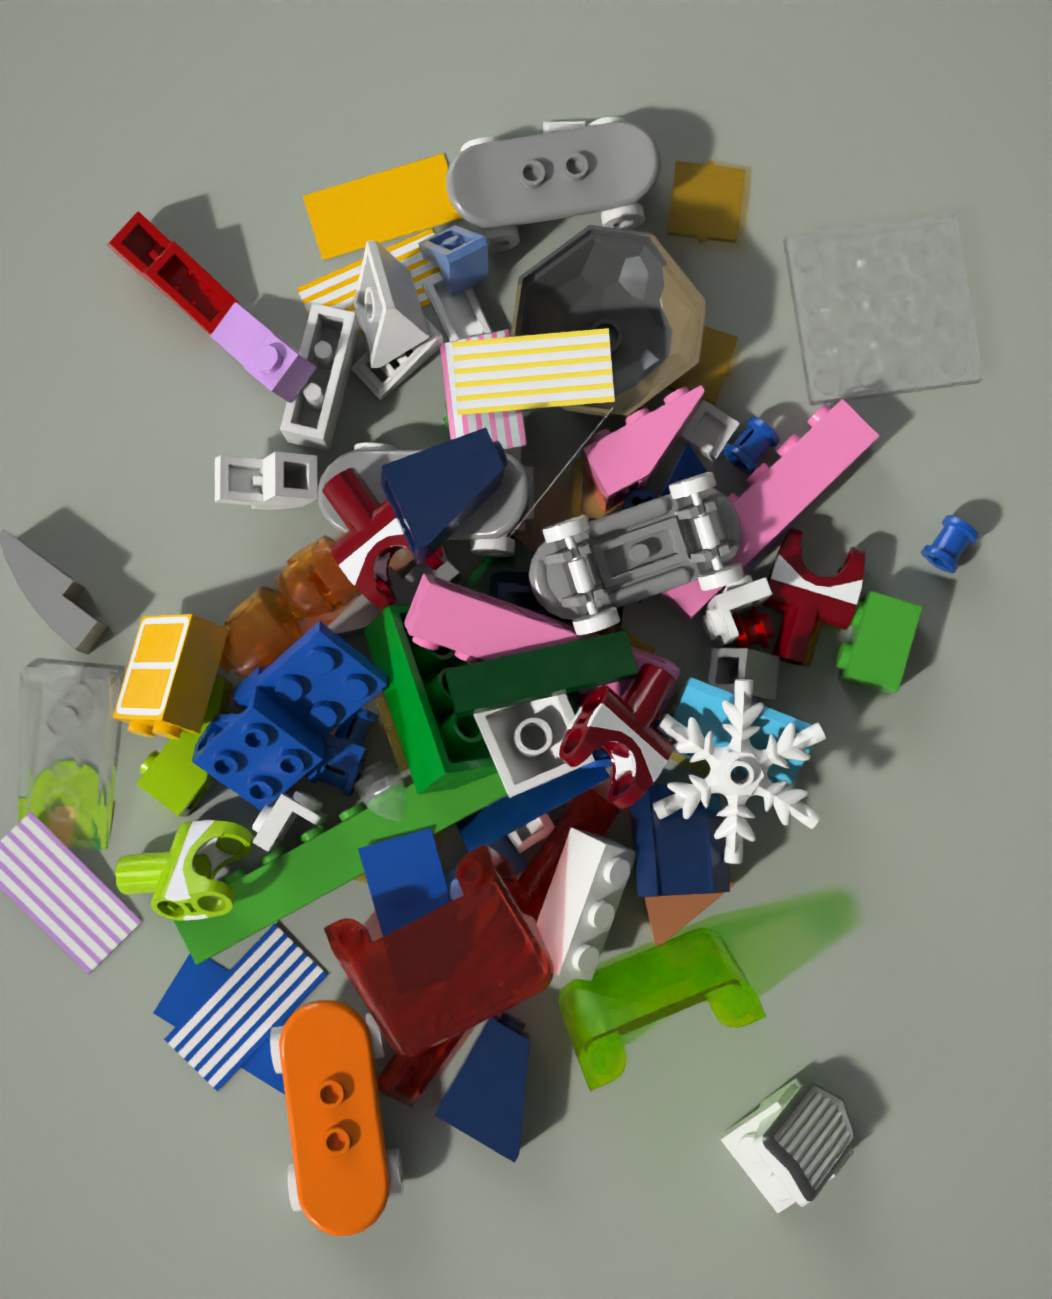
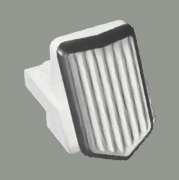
[721,1078,855,1213]

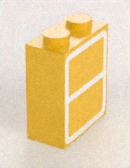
[112,614,229,739]

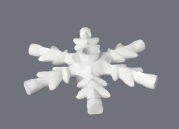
[652,679,827,864]

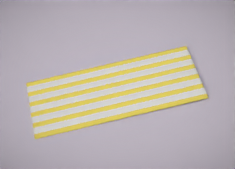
[452,328,615,415]

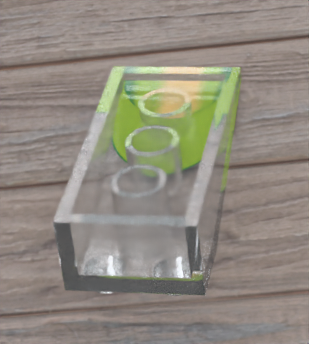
[18,658,125,851]

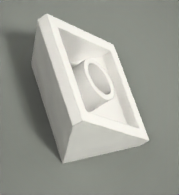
[353,241,430,368]
[473,694,595,798]

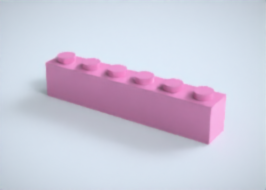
[658,399,879,623]
[404,573,681,720]

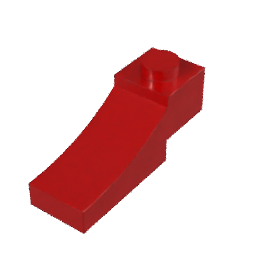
[106,211,240,335]

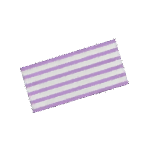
[0,812,142,974]

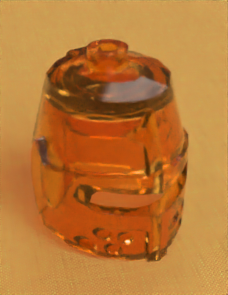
[275,535,362,621]
[219,586,303,678]

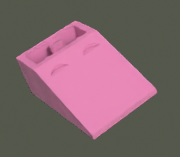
[579,385,705,513]

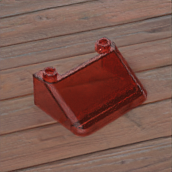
[324,844,554,1056]

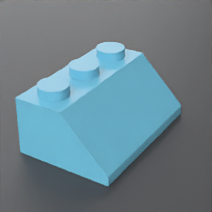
[669,677,813,788]

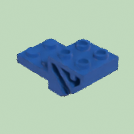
[192,621,388,811]

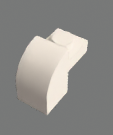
[215,452,318,510]

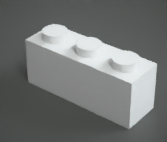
[280,303,360,452]
[525,827,635,981]

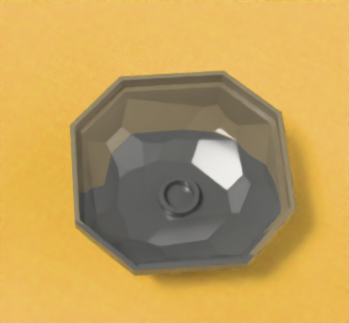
[510,225,707,419]

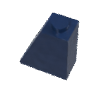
[381,427,508,564]
[434,1011,530,1163]

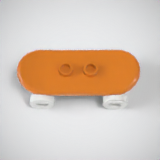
[270,1000,405,1236]

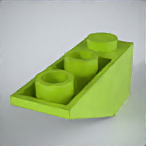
[136,675,233,817]

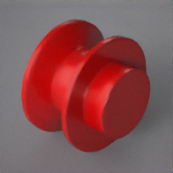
[732,607,774,649]

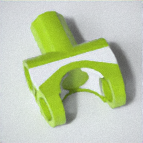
[115,820,254,921]

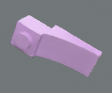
[210,302,317,403]

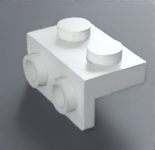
[701,575,772,648]
[252,790,328,852]

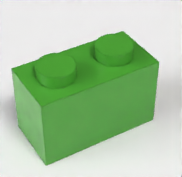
[835,591,923,695]

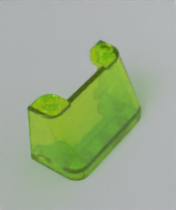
[558,927,766,1091]

